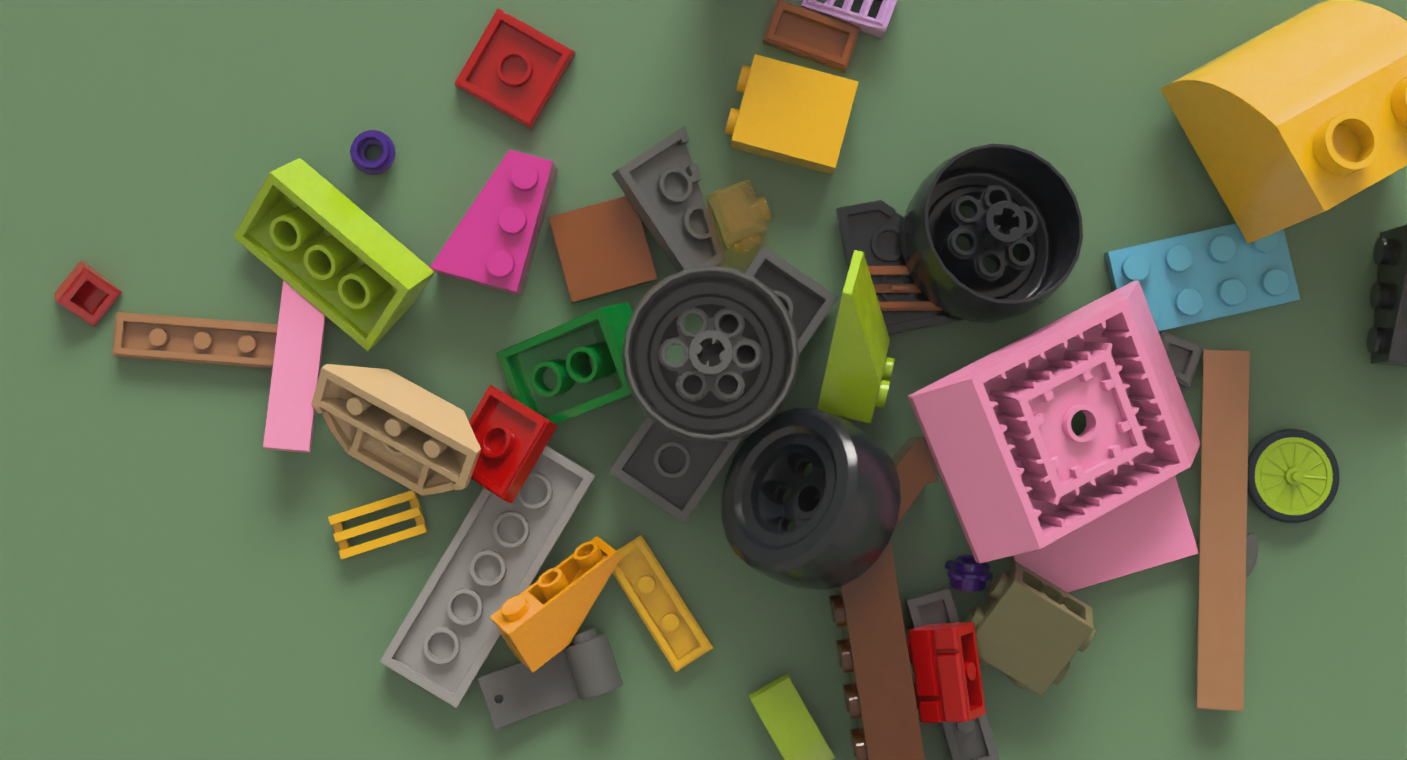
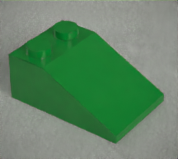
[496,302,632,424]

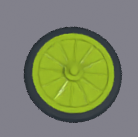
[1247,429,1340,523]

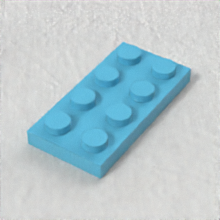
[1104,223,1300,332]

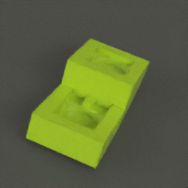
[748,674,835,760]

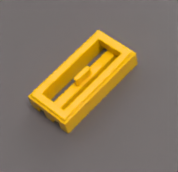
[328,490,429,559]

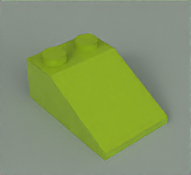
[817,250,895,424]

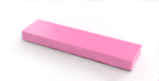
[263,280,326,453]

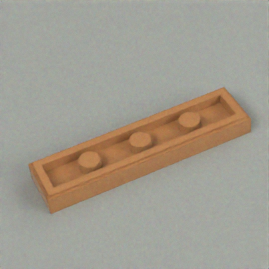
[112,312,278,369]

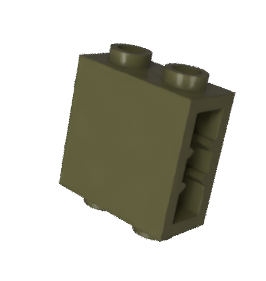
[965,562,1096,695]

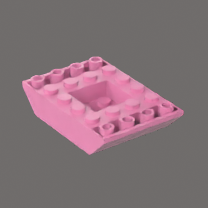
[908,281,1201,563]

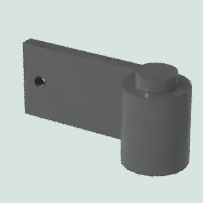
[477,627,623,729]

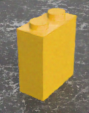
[725,54,858,175]

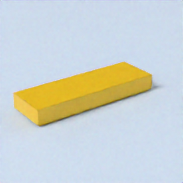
[612,534,713,672]

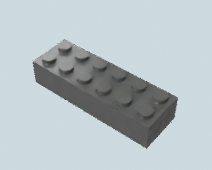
[609,246,838,523]

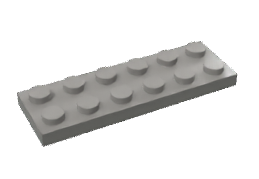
[379,445,596,708]

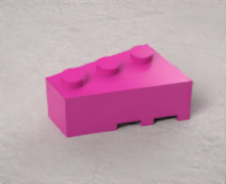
[429,149,557,296]

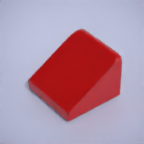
[54,260,122,327]

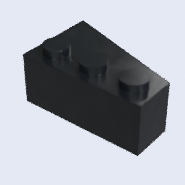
[1367,224,1407,367]

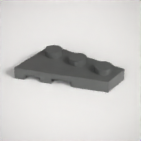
[612,126,726,272]

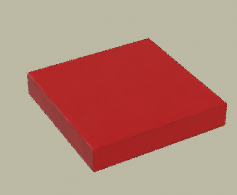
[454,8,575,130]
[469,385,558,504]

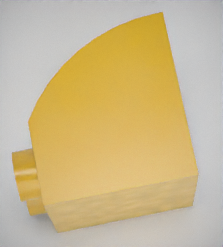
[1160,0,1407,244]

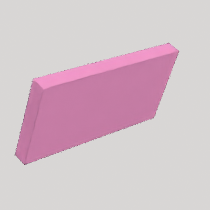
[1011,476,1199,593]

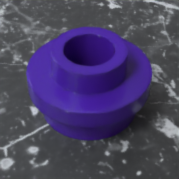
[350,130,396,175]

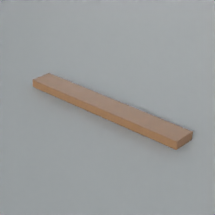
[1196,350,1250,711]

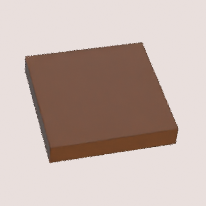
[548,196,658,304]

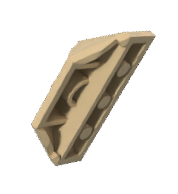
[311,364,481,496]

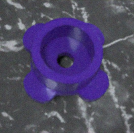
[945,555,993,592]

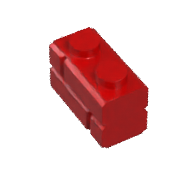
[907,622,986,723]

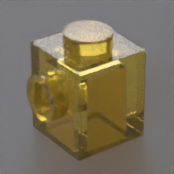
[707,179,772,253]

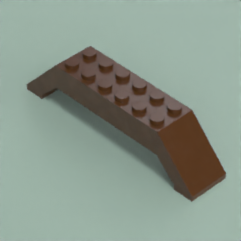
[829,436,938,760]

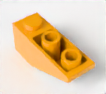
[490,536,621,673]

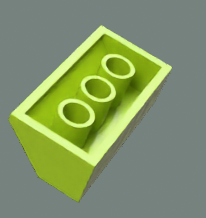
[233,158,435,351]

